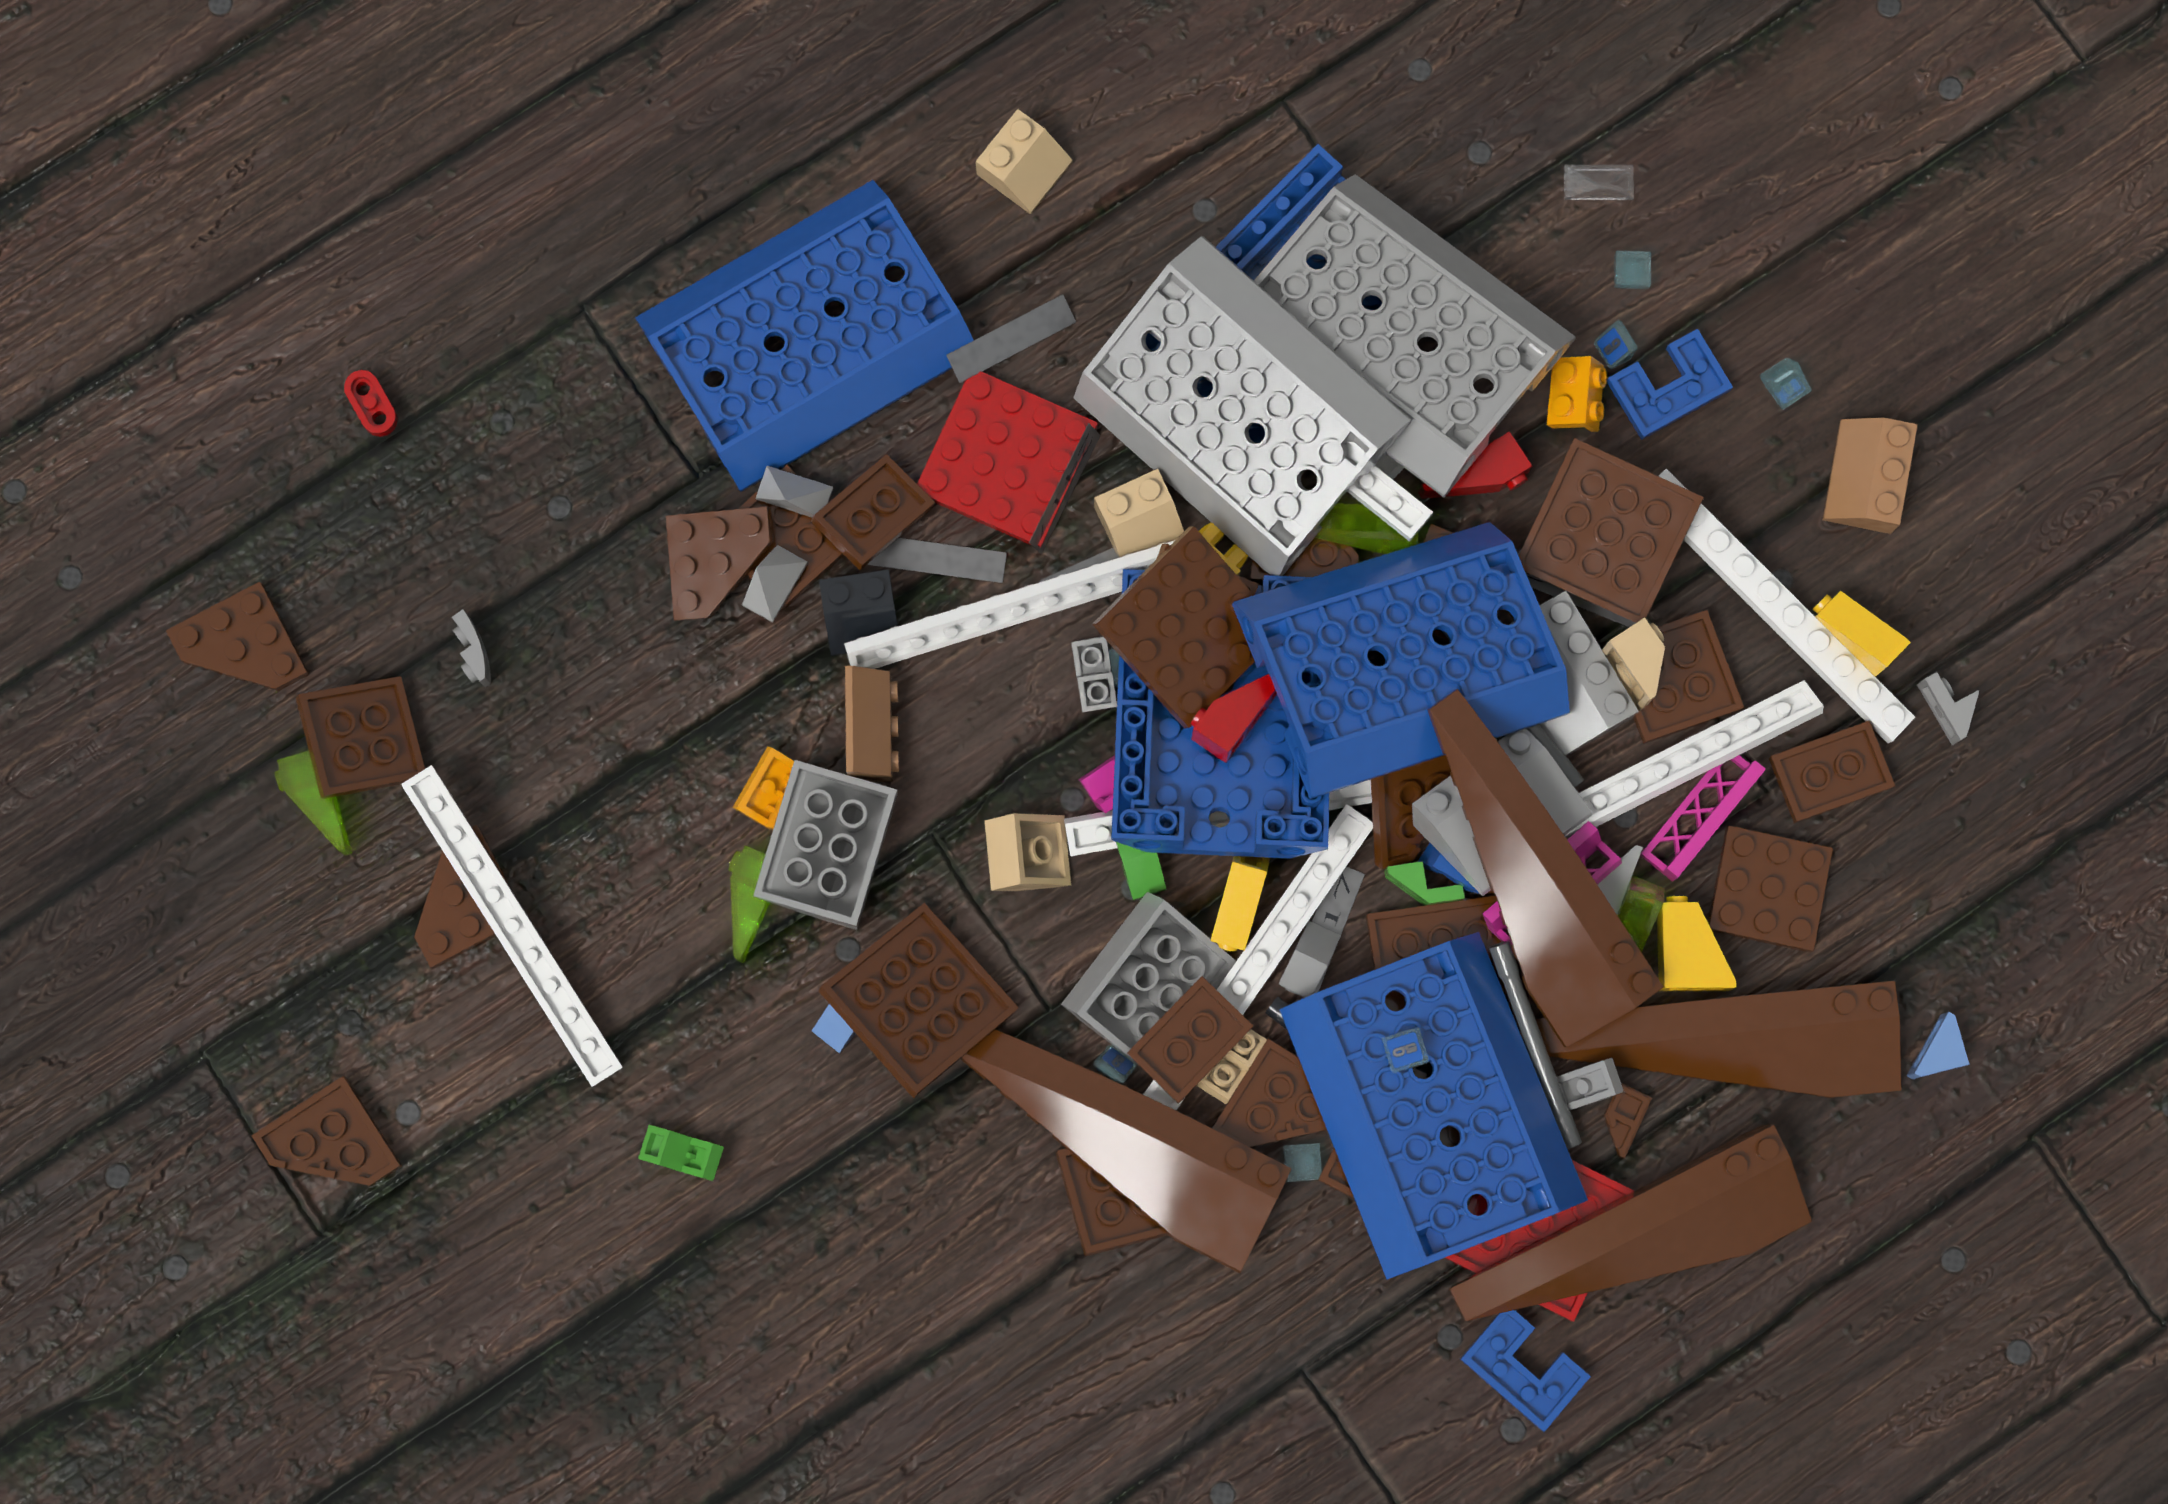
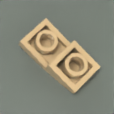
[1196,1030,1267,1104]

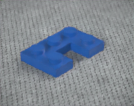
[1607,329,1733,440]
[1460,1310,1591,1432]

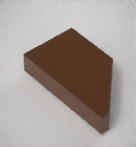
[1603,1083,1652,1158]

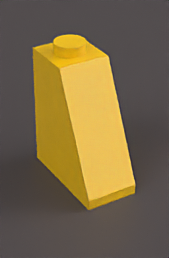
[1813,591,1911,677]
[1210,856,1270,951]
[1657,896,1736,991]

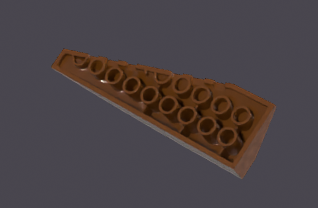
[1427,689,1663,1047]
[1536,981,1901,1098]
[961,1030,1292,1273]
[1448,1125,1812,1321]

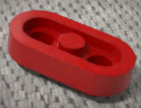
[344,370,398,437]

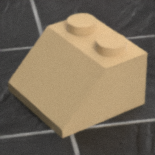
[976,109,1073,214]
[1094,469,1184,558]
[1602,618,1665,711]
[984,813,1071,891]

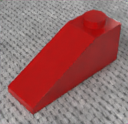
[1418,431,1532,499]
[1190,674,1277,763]

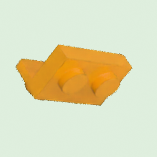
[1547,356,1607,432]
[732,746,794,830]

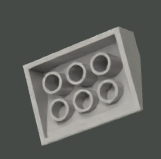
[1509,591,1639,756]
[1412,729,1592,896]
[753,760,898,930]
[1061,892,1236,1065]

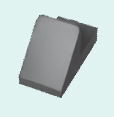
[1917,672,1979,745]
[1557,1058,1624,1111]

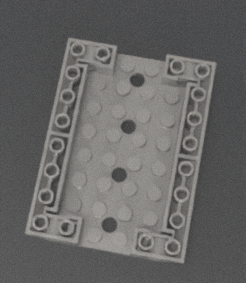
[1254,174,1576,497]
[1073,236,1412,576]

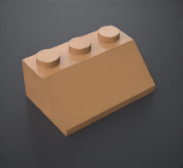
[1822,418,1918,534]
[845,666,899,782]

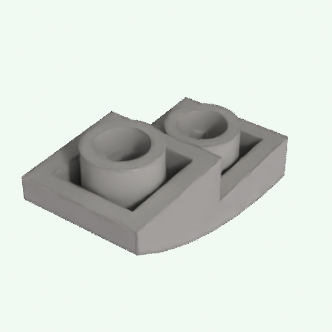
[452,609,491,688]
[1071,636,1117,712]

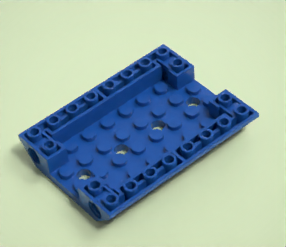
[635,180,974,492]
[1232,522,1570,799]
[1111,569,1329,859]
[1279,932,1588,1280]

